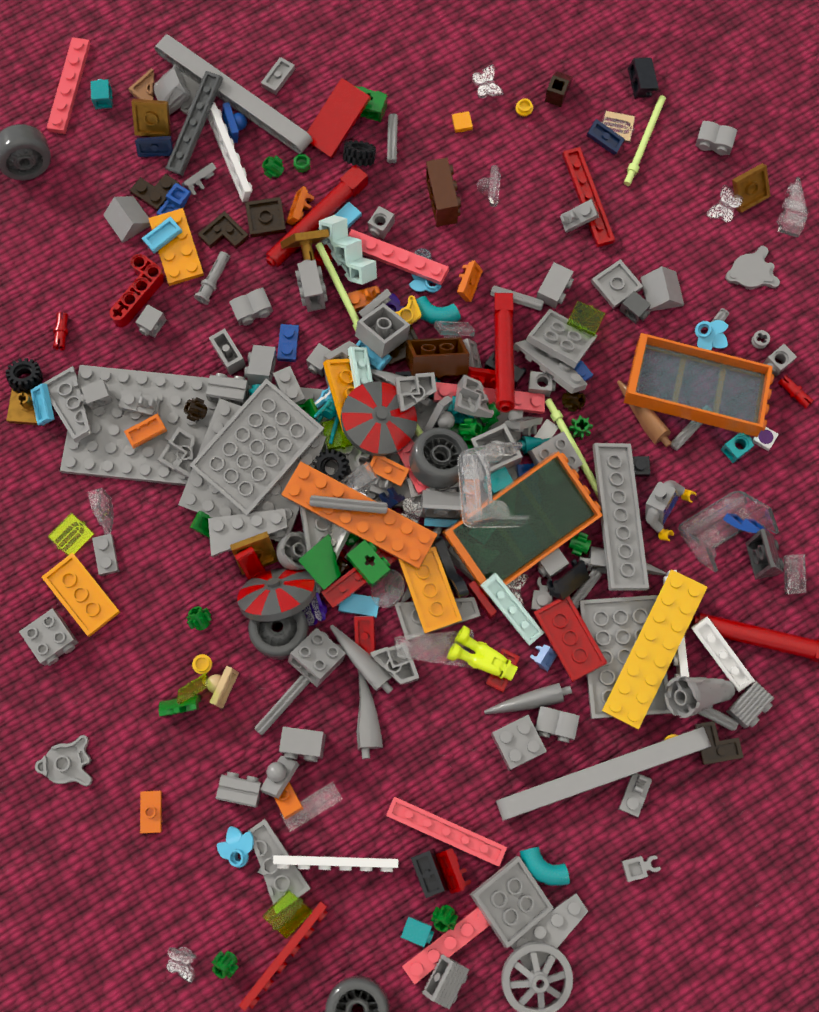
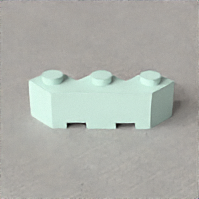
[319,215,377,285]

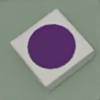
[753,427,778,451]

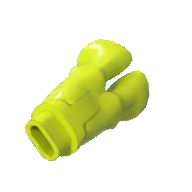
[447,625,518,681]

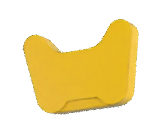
[395,295,422,325]

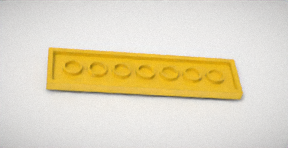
[602,569,707,730]

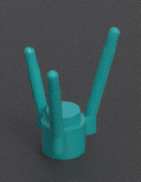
[314,399,339,444]

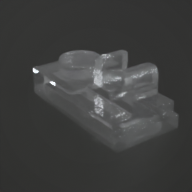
[784,554,807,594]

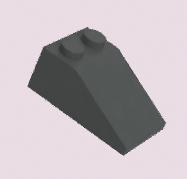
[745,528,784,580]

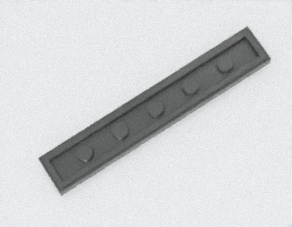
[165,71,223,176]

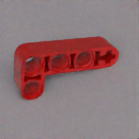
[109,254,164,327]

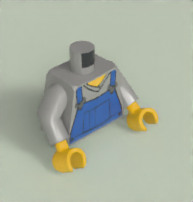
[645,480,696,541]

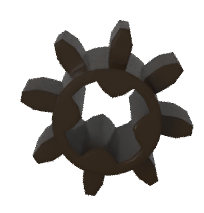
[562,390,586,412]
[184,397,207,422]

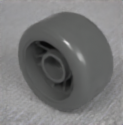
[0,124,51,180]
[409,428,470,489]
[248,611,309,660]
[325,976,390,1012]

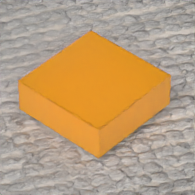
[452,112,473,133]

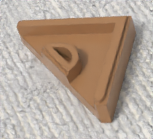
[128,68,155,100]

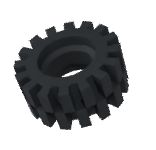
[343,140,376,166]
[6,358,43,394]
[313,449,350,482]

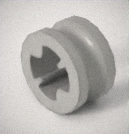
[751,330,770,349]

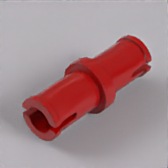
[53,312,69,351]
[778,375,814,409]

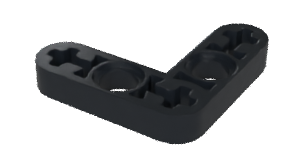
[433,536,469,598]

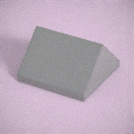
[103,196,150,243]
[640,267,684,312]

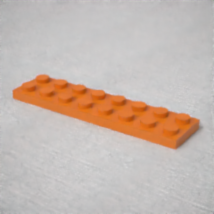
[281,461,438,569]

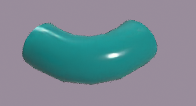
[416,296,461,326]
[519,847,570,886]

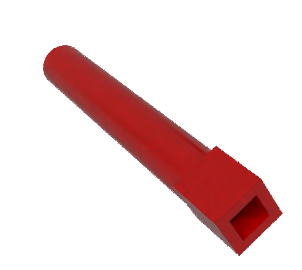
[265,165,368,268]
[494,293,515,412]
[692,613,819,663]

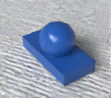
[222,102,247,143]

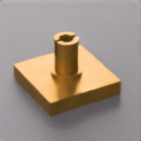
[131,99,171,137]
[732,163,771,213]
[280,229,329,261]
[6,389,46,426]
[230,531,278,575]

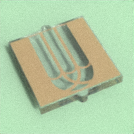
[602,110,635,143]

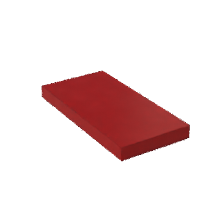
[307,78,371,158]
[533,596,607,682]

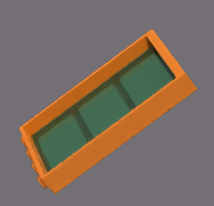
[442,451,603,597]

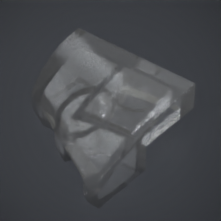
[87,488,114,535]

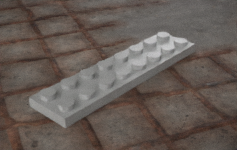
[592,443,649,591]

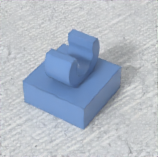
[530,644,557,671]

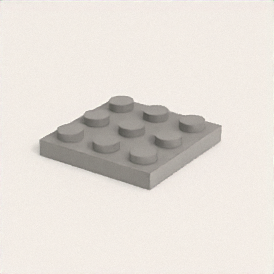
[526,309,598,369]
[470,856,554,948]

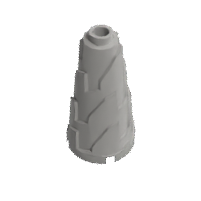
[664,676,735,718]

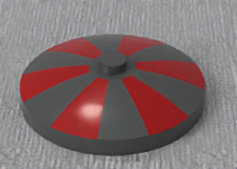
[341,382,417,456]
[237,567,316,622]

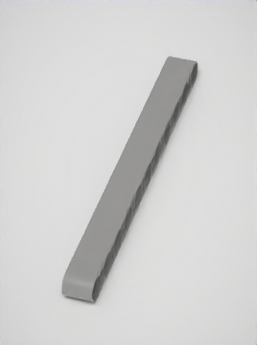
[154,34,312,154]
[496,727,711,821]

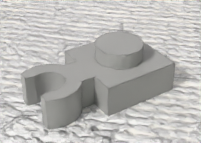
[531,577,553,611]
[621,856,661,882]

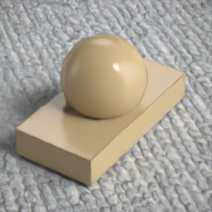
[206,666,239,709]

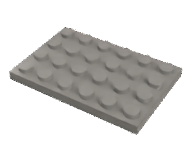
[190,378,325,516]
[579,595,671,719]

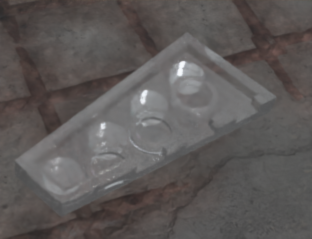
[394,629,475,669]

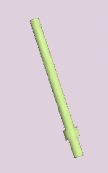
[624,95,666,186]
[315,242,360,332]
[545,398,598,498]

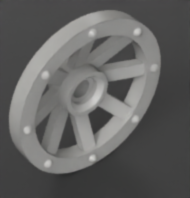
[501,942,573,1012]

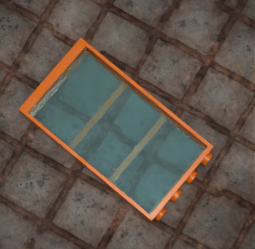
[624,333,774,437]

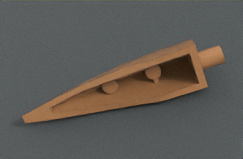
[617,380,672,448]

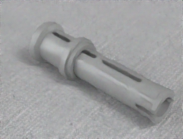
[194,251,230,305]

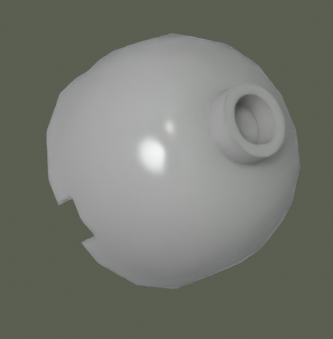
[276,531,306,570]

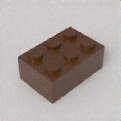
[426,158,461,227]
[405,337,470,377]

